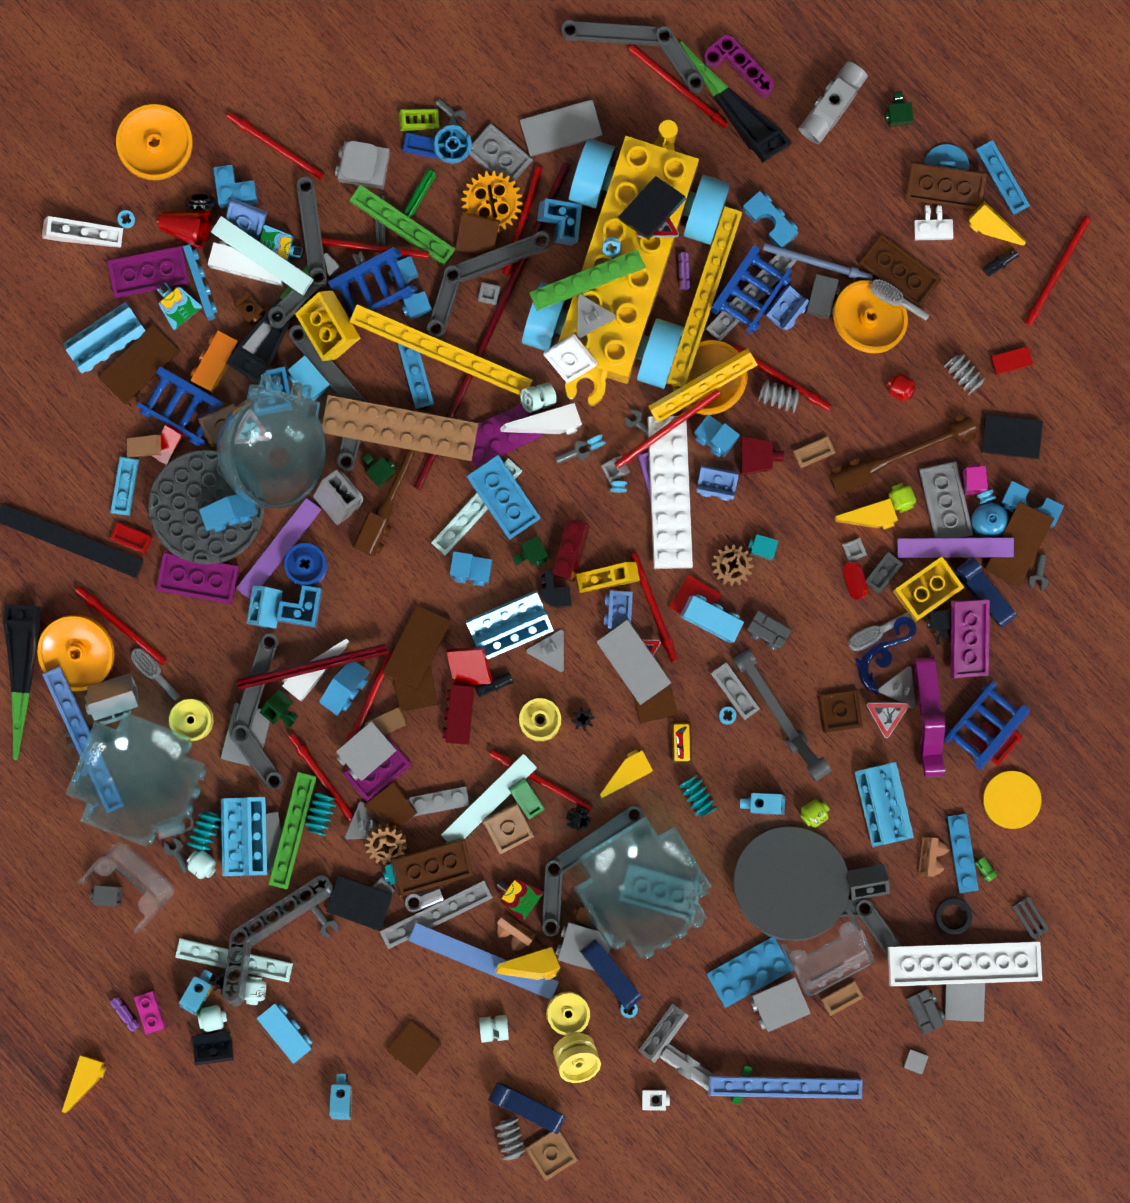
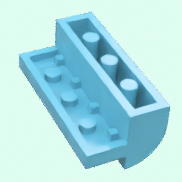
[63,302,145,373]
[466,590,554,659]
[855,762,914,847]
[221,797,267,876]

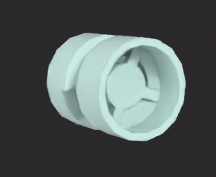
[520,383,556,413]
[479,1015,509,1043]

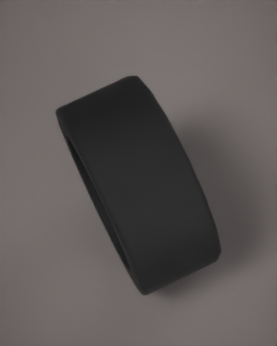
[934,898,973,935]

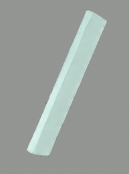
[211,216,314,295]
[431,458,522,556]
[441,754,537,842]
[175,938,293,982]

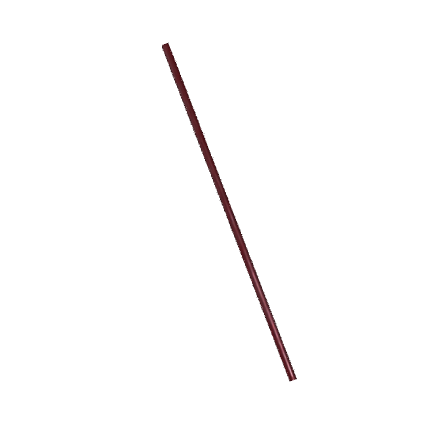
[414,162,570,490]

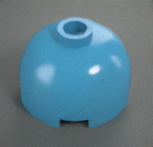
[433,125,472,164]
[971,502,1009,537]

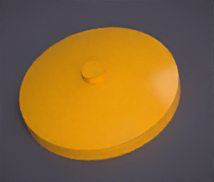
[116,104,193,180]
[833,280,908,353]
[672,340,748,415]
[37,615,114,691]

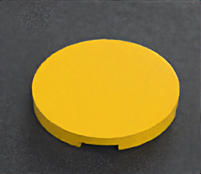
[983,771,1042,829]

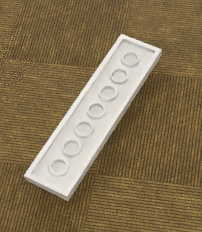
[647,416,693,569]
[888,942,1042,986]

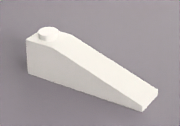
[42,216,123,248]
[208,241,284,287]
[500,403,582,435]
[282,639,350,702]

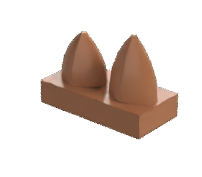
[918,837,950,877]
[497,912,537,952]

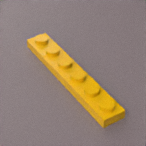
[648,348,758,423]

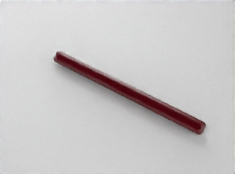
[237,644,388,690]

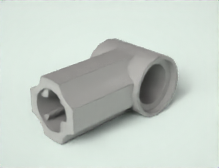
[405,886,444,913]

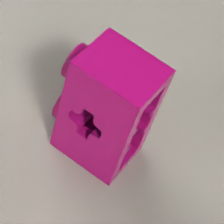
[962,463,988,495]
[134,991,167,1035]

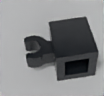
[925,609,951,645]

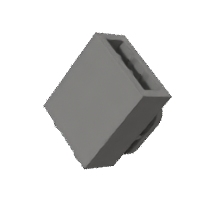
[335,141,390,190]
[313,470,363,526]
[85,673,138,725]
[336,721,397,781]
[555,923,613,971]
[750,977,811,1032]

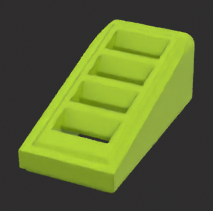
[398,109,439,131]

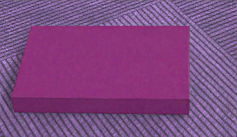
[343,736,412,802]

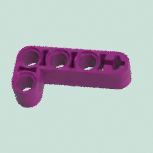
[704,35,774,98]
[914,656,945,725]
[920,714,945,778]

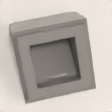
[324,253,340,279]
[601,456,630,483]

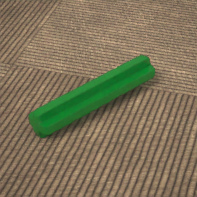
[402,169,436,219]

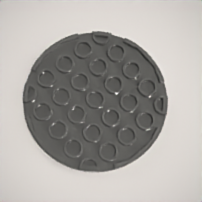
[148,450,264,565]
[733,827,850,941]

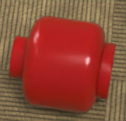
[887,373,917,402]

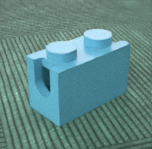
[288,356,331,402]
[246,586,283,629]

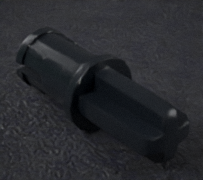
[983,247,1019,277]
[475,672,514,697]

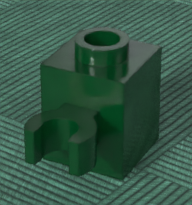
[884,91,914,128]
[362,453,396,489]
[512,536,548,567]
[259,690,298,727]

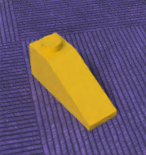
[969,201,1026,246]
[834,498,898,530]
[576,562,640,593]
[600,749,653,798]
[495,947,560,980]
[62,1055,106,1113]

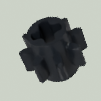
[571,707,595,731]
[566,806,590,831]
[210,970,225,995]

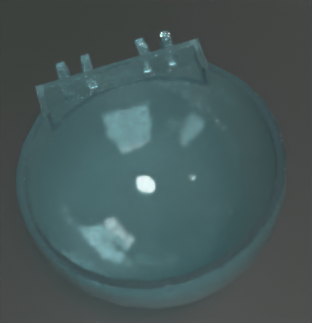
[216,372,326,509]

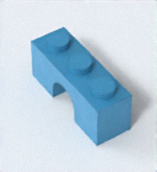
[742,191,798,248]
[388,256,432,320]
[1000,481,1064,529]

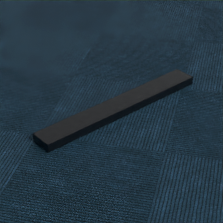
[0,504,144,578]

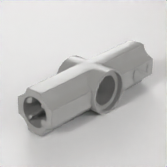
[660,1044,715,1091]

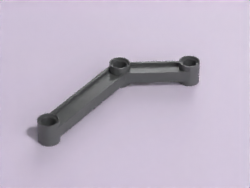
[561,20,704,94]
[268,177,327,328]
[427,231,552,340]
[289,325,366,472]
[230,633,283,790]
[732,648,832,782]
[542,806,643,936]
[840,899,903,956]

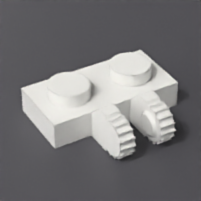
[914,205,953,240]

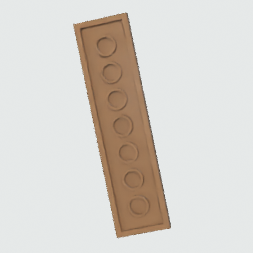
[321,395,479,461]

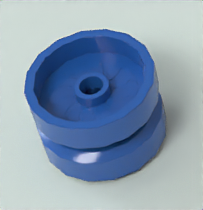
[284,543,328,587]

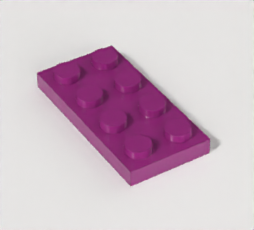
[107,246,190,299]
[472,404,544,468]
[156,553,239,605]
[951,599,990,678]

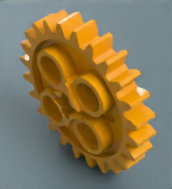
[461,171,523,232]

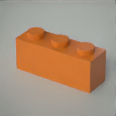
[190,331,240,394]

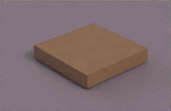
[482,802,534,854]
[525,1131,578,1181]

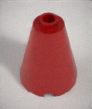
[157,211,212,249]

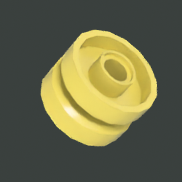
[519,698,561,741]
[169,699,214,741]
[546,991,590,1036]
[553,1033,601,1083]

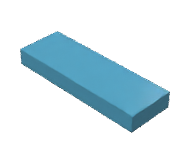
[110,456,139,516]

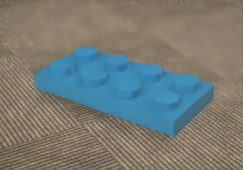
[466,455,541,540]
[706,937,793,1008]

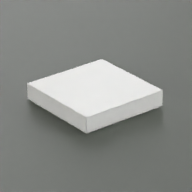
[543,334,598,383]

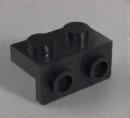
[191,1030,234,1066]

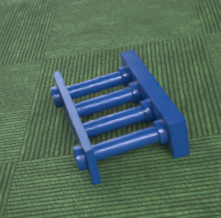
[711,245,792,336]
[328,248,418,319]
[137,366,225,446]
[944,681,1030,771]

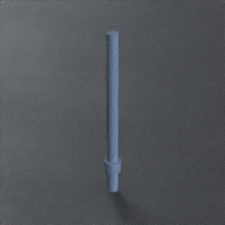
[762,243,873,281]

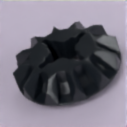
[185,193,215,210]

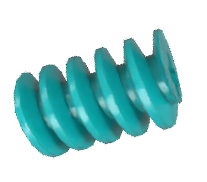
[679,775,718,818]
[304,793,337,836]
[187,808,221,851]

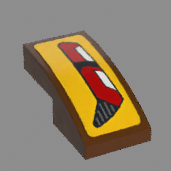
[672,721,692,763]

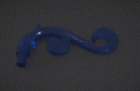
[856,616,917,695]

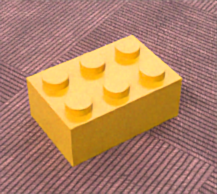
[295,291,360,361]
[893,557,964,622]

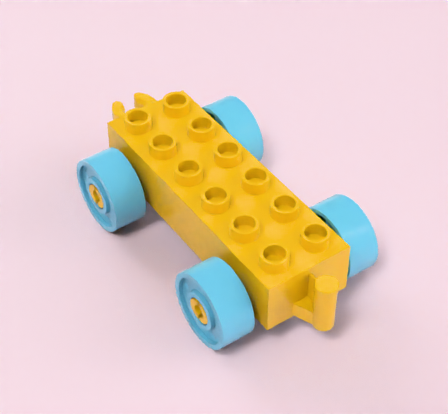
[522,120,730,406]

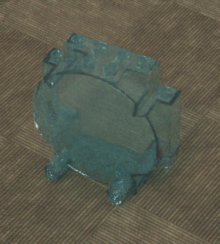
[65,712,207,847]
[573,817,712,960]

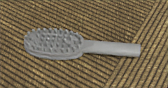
[869,279,930,320]
[849,612,911,651]
[131,648,181,702]

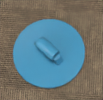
[924,144,969,170]

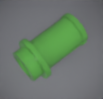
[975,857,998,882]

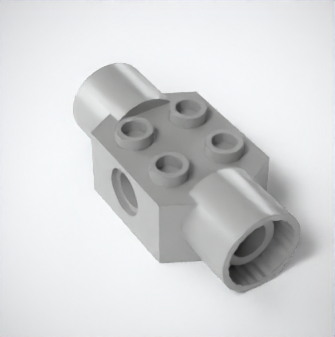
[798,61,868,144]

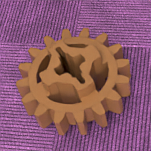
[712,545,754,587]
[365,823,407,865]

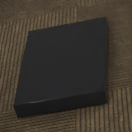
[618,176,686,240]
[981,415,1043,460]
[326,875,394,931]

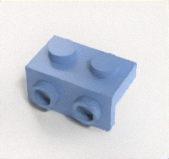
[764,285,809,330]
[696,465,739,501]
[604,590,633,630]

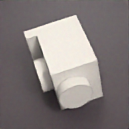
[642,1089,670,1111]

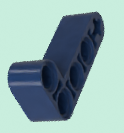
[954,556,1017,628]
[580,939,643,1010]
[488,1082,566,1134]

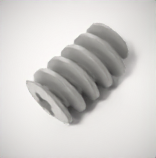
[944,354,985,396]
[758,380,800,413]
[495,1117,525,1160]

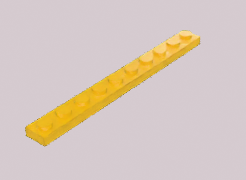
[666,206,743,388]
[349,304,533,396]

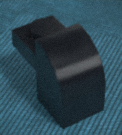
[539,569,572,608]

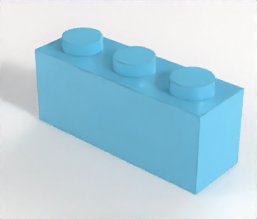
[680,594,744,643]
[257,1003,313,1064]

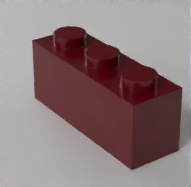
[552,519,590,582]
[442,685,475,745]

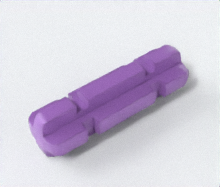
[678,252,690,290]
[110,997,139,1032]

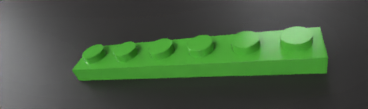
[349,185,455,265]
[529,249,645,311]
[268,772,316,890]

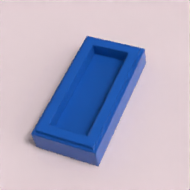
[402,132,440,160]

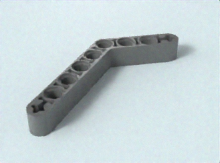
[222,875,334,1007]

